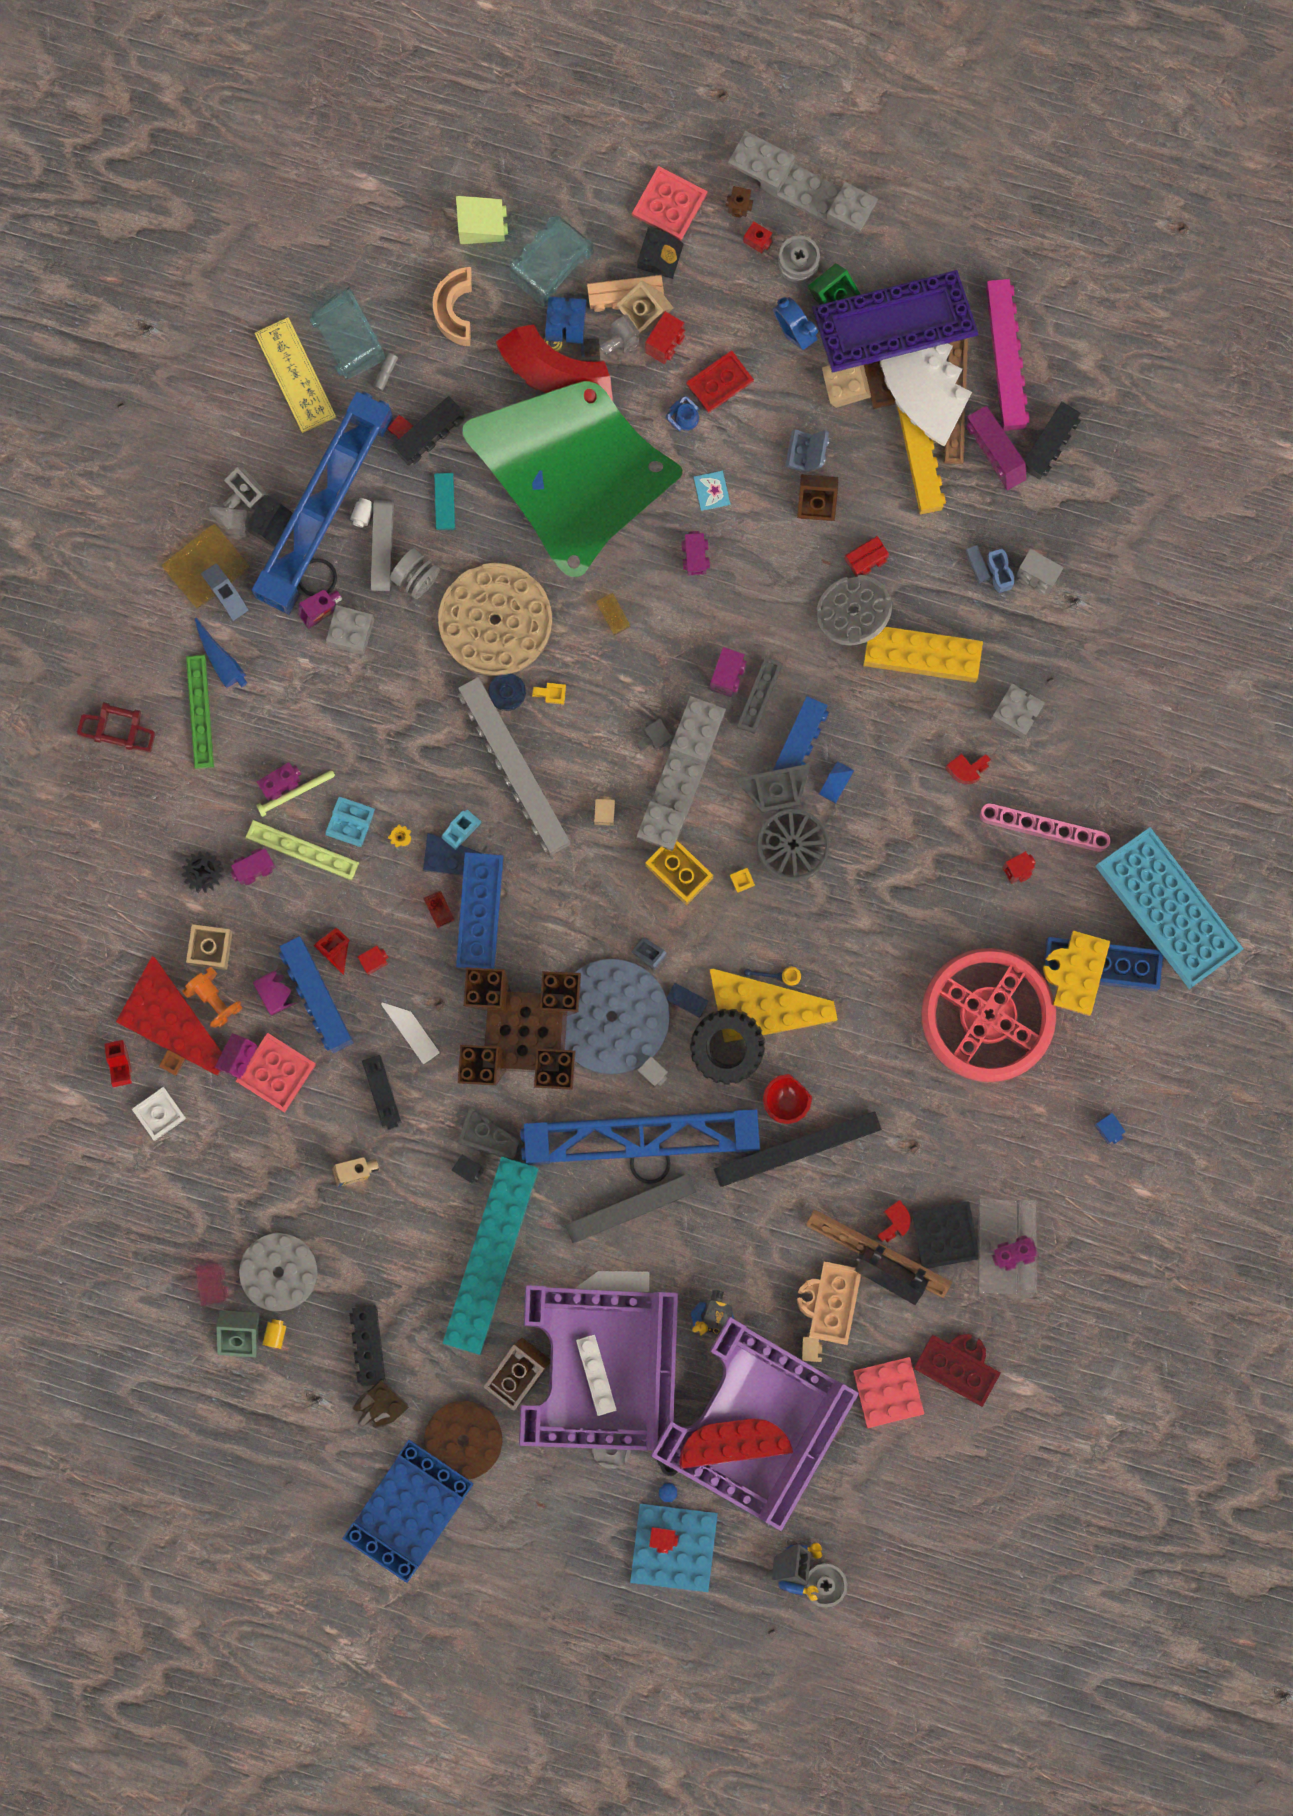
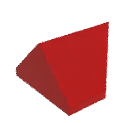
[314,927,350,975]

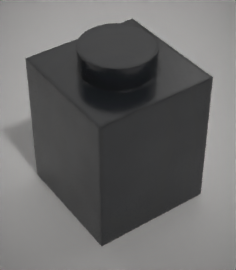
[452,1154,483,1184]

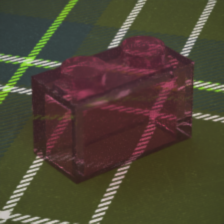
[195,1263,229,1306]

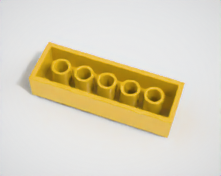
[863,627,983,683]

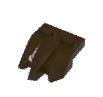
[352,1378,409,1428]

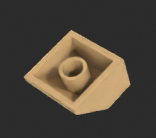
[617,281,673,334]

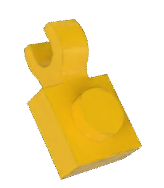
[532,683,566,705]

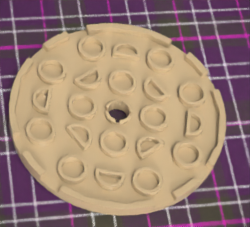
[438,563,552,676]

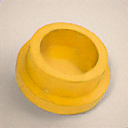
[782,966,801,986]

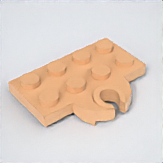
[797,1261,861,1345]

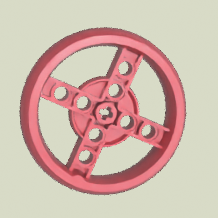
[921,948,1056,1082]

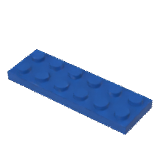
[456,852,504,969]

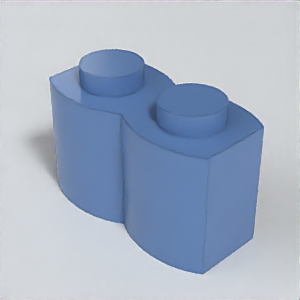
[987,549,1014,593]

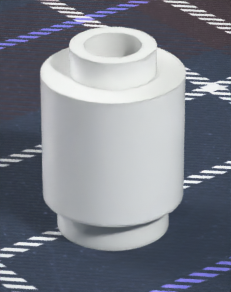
[350,498,374,528]

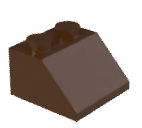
[797,474,838,521]

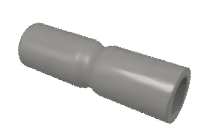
[372,353,398,392]

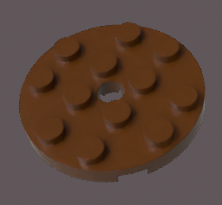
[424,1401,503,1480]

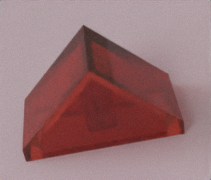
[423,890,454,928]

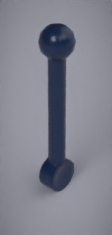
[744,969,782,980]

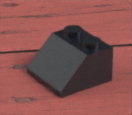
[245,495,294,547]

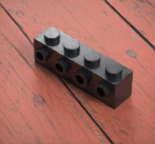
[349,1305,386,1387]

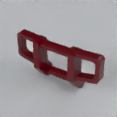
[77,702,156,753]

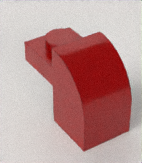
[945,753,991,784]
[104,1040,132,1087]
[877,1200,911,1243]

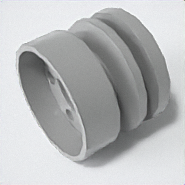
[390,548,440,599]

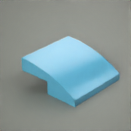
[325,797,375,847]

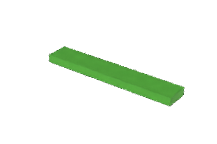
[186,655,214,769]

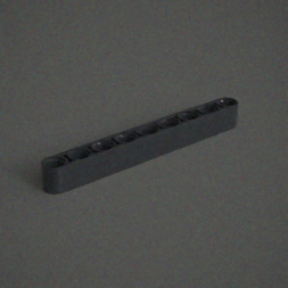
[714,1111,882,1187]

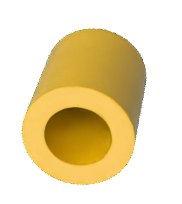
[262,1319,286,1349]

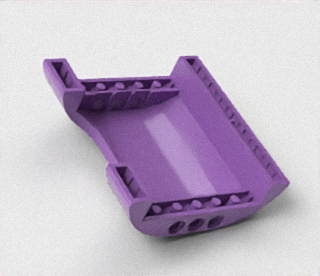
[519,1286,678,1451]
[650,1317,859,1531]

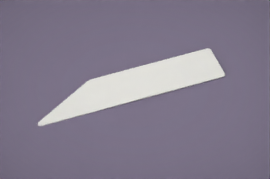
[381,1003,439,1064]
[575,1271,649,1292]

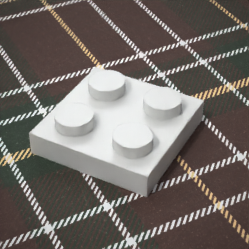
[132,1087,186,1141]

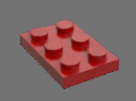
[686,350,754,414]

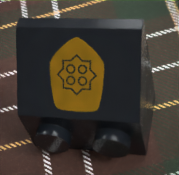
[637,227,684,279]

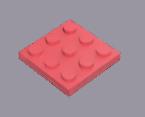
[632,166,708,241]
[236,1033,316,1113]
[853,1357,924,1428]

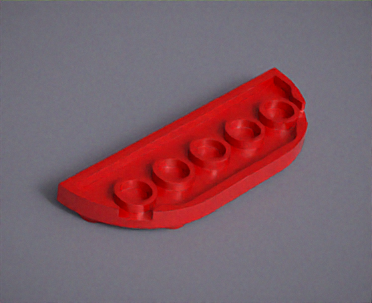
[679,1419,793,1469]

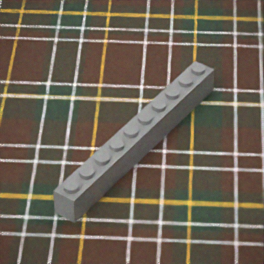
[457,677,571,856]

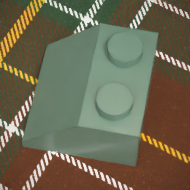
[217,1310,259,1357]

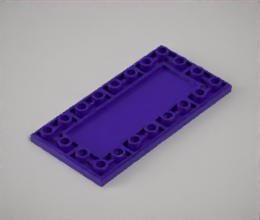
[812,270,978,373]

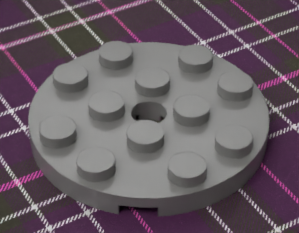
[817,575,892,645]
[239,1233,318,1312]

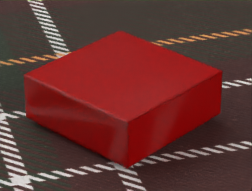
[387,415,414,439]

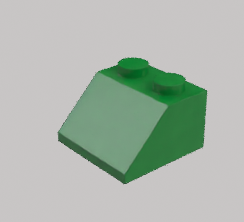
[807,263,860,305]

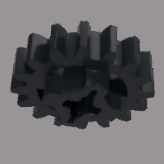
[182,851,224,893]

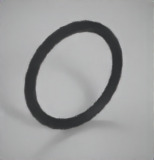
[298,558,337,596]
[630,1143,671,1184]

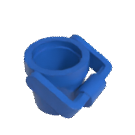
[665,396,699,432]

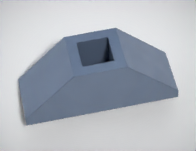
[201,563,249,621]

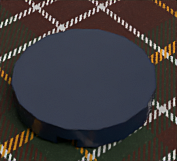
[488,673,526,711]

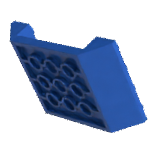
[342,1440,474,1583]

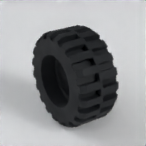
[690,1008,765,1085]

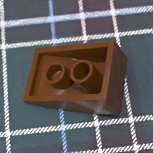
[484,1337,550,1411]

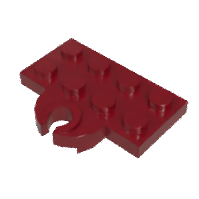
[913,1334,1001,1407]

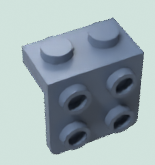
[785,429,829,473]

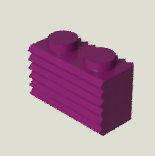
[215,1033,257,1079]

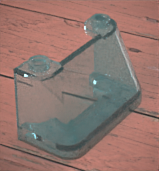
[309,287,385,380]

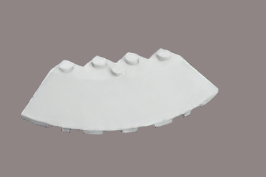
[880,343,972,446]

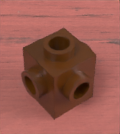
[726,186,753,218]

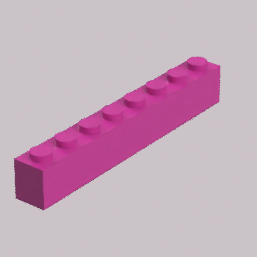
[986,279,1029,431]

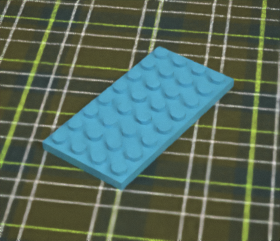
[1095,827,1243,989]

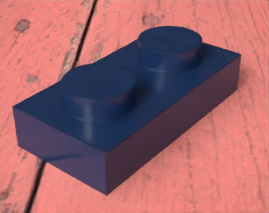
[667,983,709,1018]

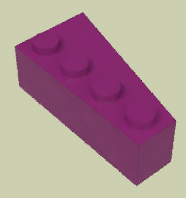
[966,406,1026,491]

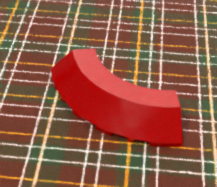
[496,324,613,403]

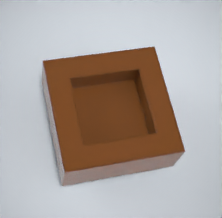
[159,1050,186,1076]

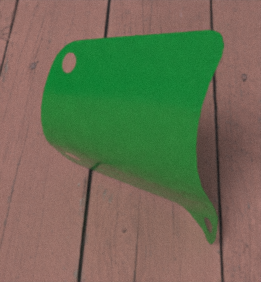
[463,381,683,577]

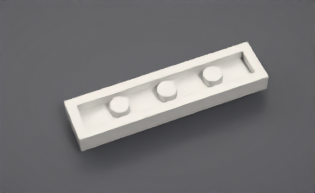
[576,1335,617,1416]

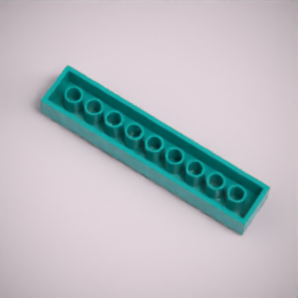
[443,1157,539,1355]

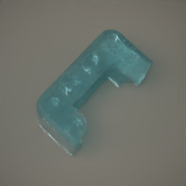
[510,215,594,308]

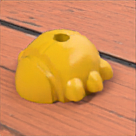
[388,824,411,848]

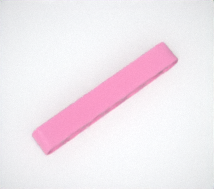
[980,804,1110,852]

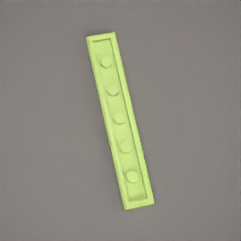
[246,820,359,881]

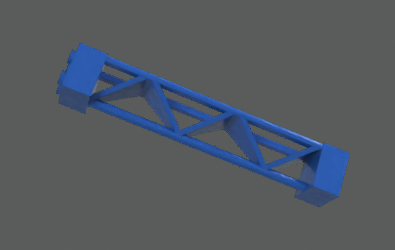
[252,392,393,615]

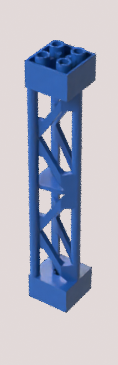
[520,1109,760,1165]

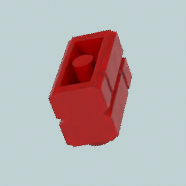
[844,536,889,577]

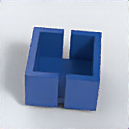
[545,297,586,344]

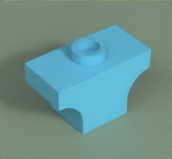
[441,810,481,850]

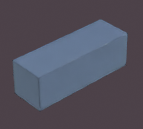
[965,545,991,584]

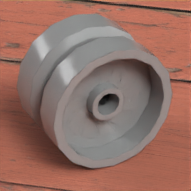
[778,235,820,283]
[804,1563,848,1608]

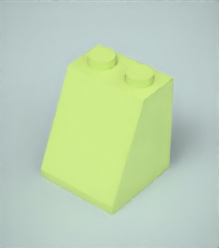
[456,196,508,244]

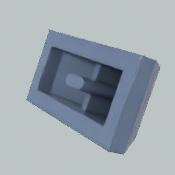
[632,937,667,971]

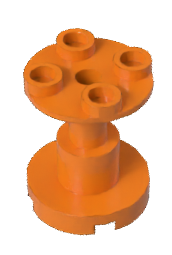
[182,967,242,1028]

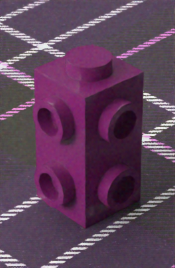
[681,531,710,576]
[257,762,301,801]
[230,848,276,885]
[992,1235,1039,1271]

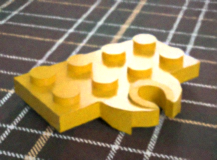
[1043,931,1110,1016]

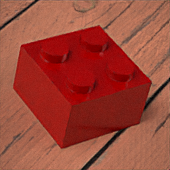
[645,311,686,365]

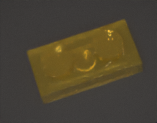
[596,593,631,635]

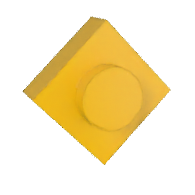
[730,868,755,893]

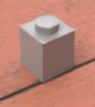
[638,1057,668,1088]

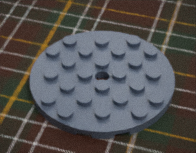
[565,959,669,1075]

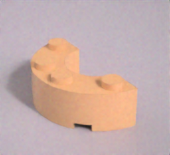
[433,267,472,346]

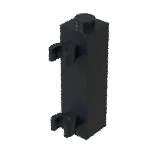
[362,1055,402,1130]
[854,1245,929,1305]

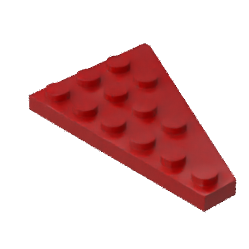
[116,956,222,1076]

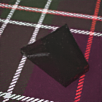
[581,338,600,362]

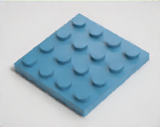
[630,1504,718,1592]

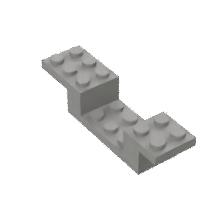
[728,131,878,233]
[637,696,726,851]

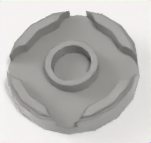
[592,1433,631,1468]

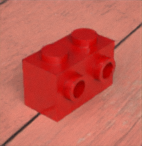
[1002,851,1036,884]

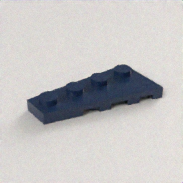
[423,833,484,876]

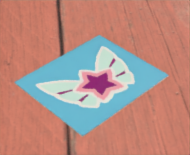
[694,471,731,511]

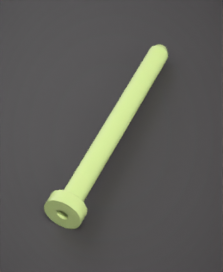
[256,770,335,817]

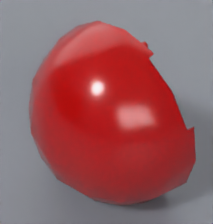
[763,1074,813,1124]

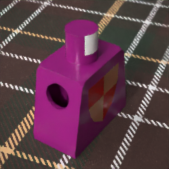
[298,590,342,629]

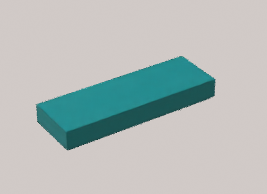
[434,473,455,530]

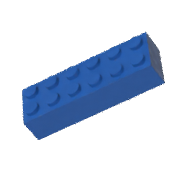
[279,936,354,1054]
[1042,937,1163,992]

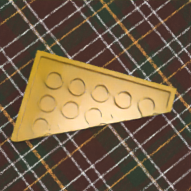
[709,969,838,1043]

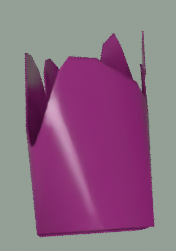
[253,968,298,1016]

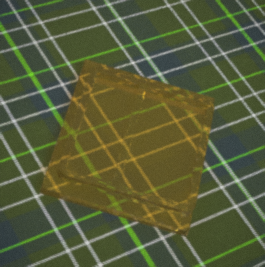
[161,523,250,609]

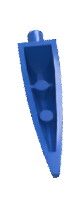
[195,618,247,688]

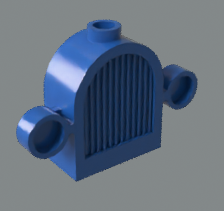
[773,297,818,350]

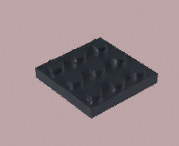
[912,1202,980,1269]

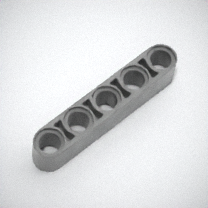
[371,500,394,591]

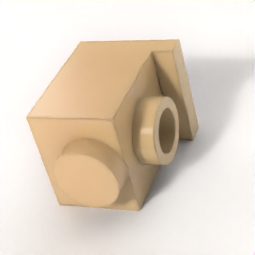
[801,1334,822,1362]

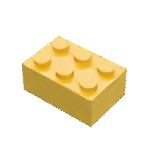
[645,841,713,906]

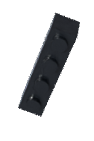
[393,396,465,466]
[1024,402,1081,480]

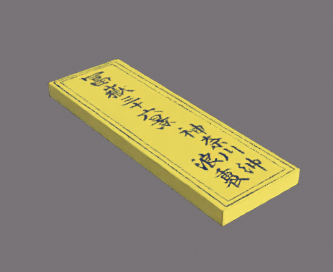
[255,317,336,433]

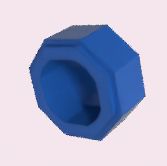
[659,1483,677,1502]

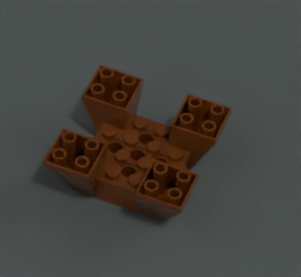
[457,967,581,1090]

